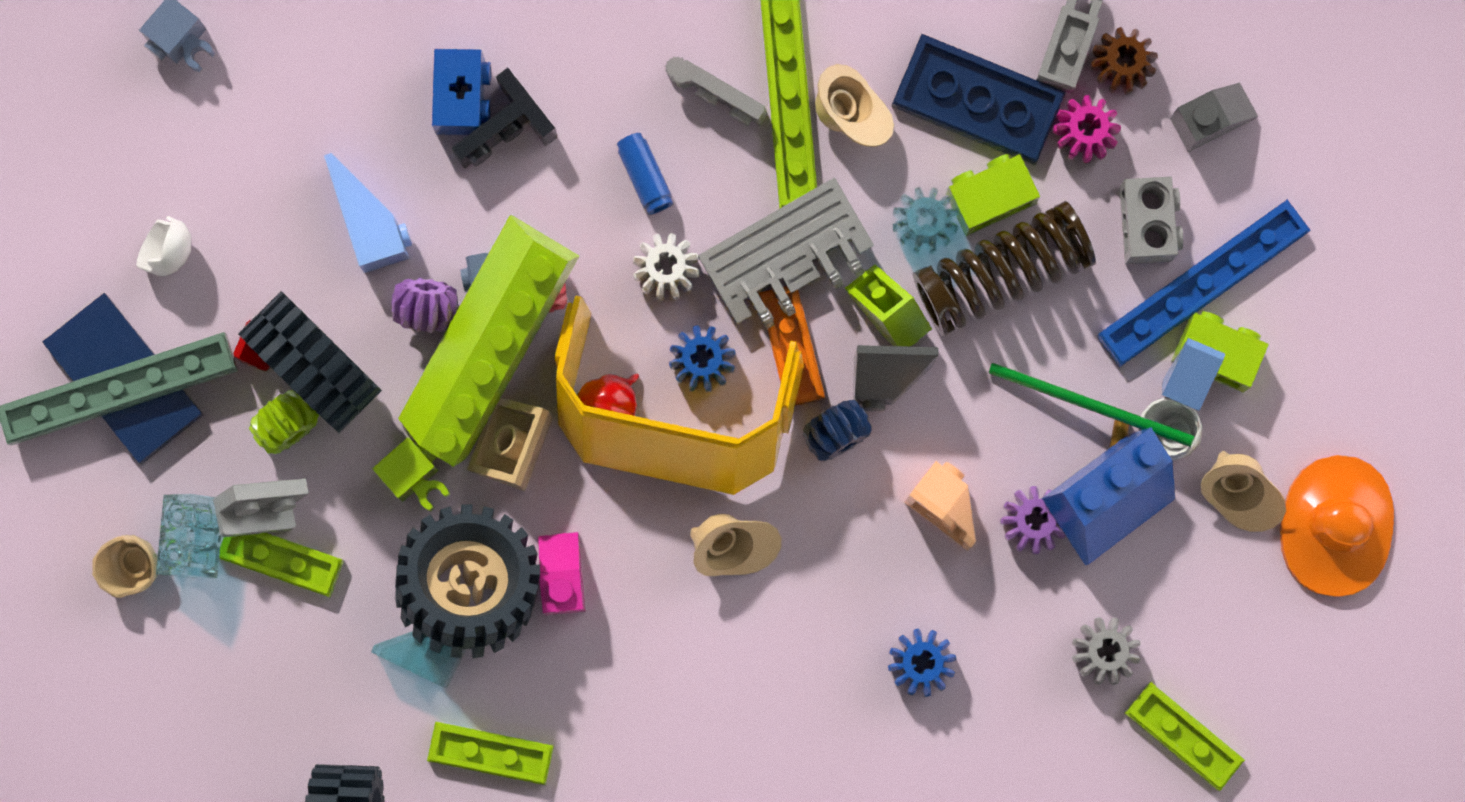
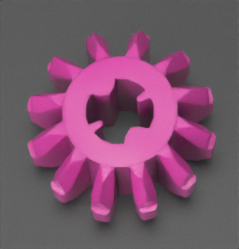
[1053,95,1121,163]

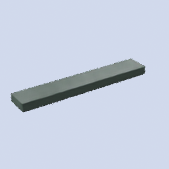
[0,332,238,446]

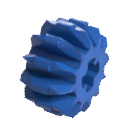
[669,325,736,393]
[888,629,956,697]

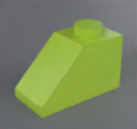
[845,264,932,347]

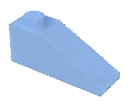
[324,153,412,273]

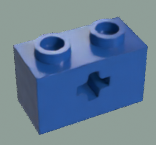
[432,49,492,135]

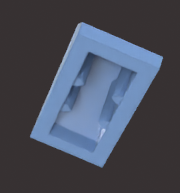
[1162,338,1225,411]

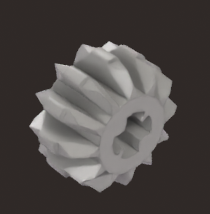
[1072,617,1141,685]

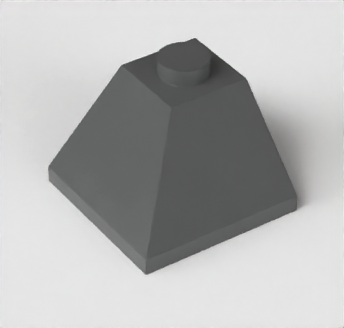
[853,345,938,411]

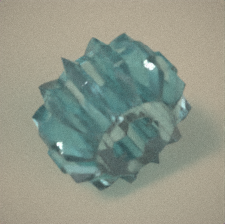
[892,187,959,254]

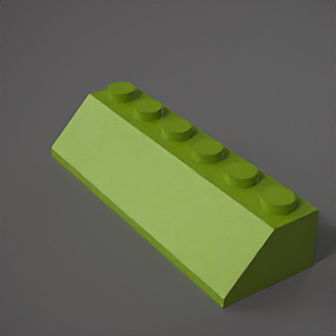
[398,215,580,467]

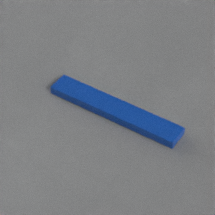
[1096,199,1311,368]

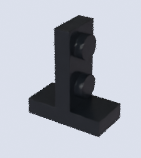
[452,67,558,169]

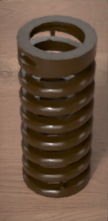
[913,201,1096,337]

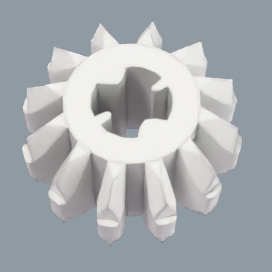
[633,233,699,301]

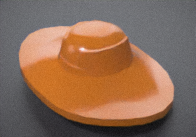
[1280,455,1394,597]

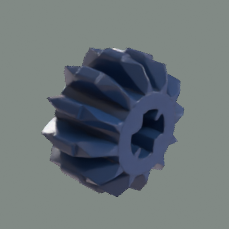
[803,400,872,461]

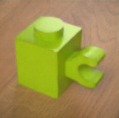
[372,437,450,511]

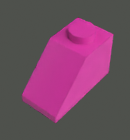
[538,532,586,616]

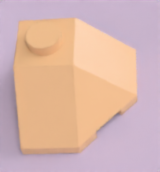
[904,461,976,551]

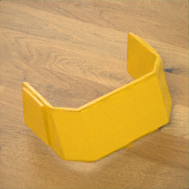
[555,296,804,495]

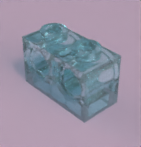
[156,494,221,578]

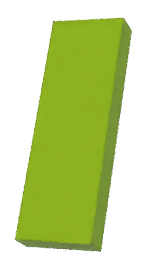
[216,533,344,598]
[1124,682,1245,791]
[427,721,554,785]

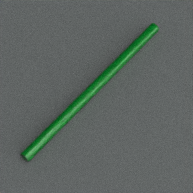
[989,363,1195,447]

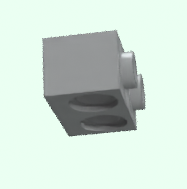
[1119,176,1183,264]

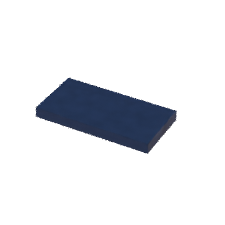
[891,34,1066,165]
[42,293,204,465]

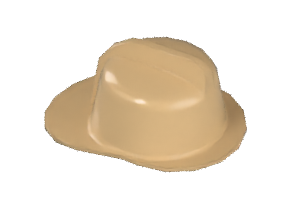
[815,64,894,147]
[1201,451,1286,532]
[690,514,782,576]

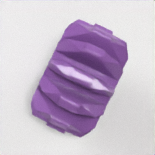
[391,277,459,333]
[1000,486,1066,555]

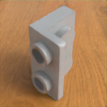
[213,478,309,537]

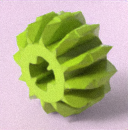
[249,390,319,454]

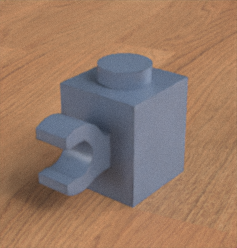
[139,0,215,72]

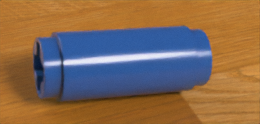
[616,133,673,215]

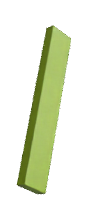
[760,0,817,209]

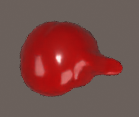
[577,373,639,416]

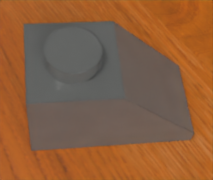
[1170,82,1258,152]

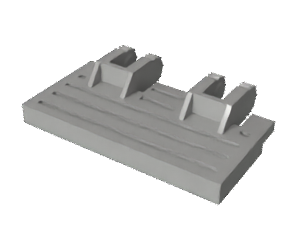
[698,177,874,329]

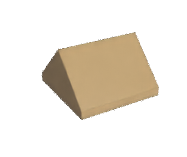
[467,398,553,492]

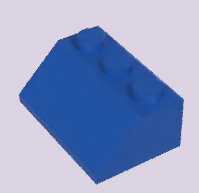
[1042,427,1175,565]

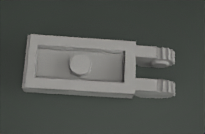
[1036,0,1103,94]
[665,56,767,126]

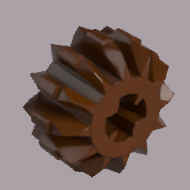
[1090,27,1158,95]

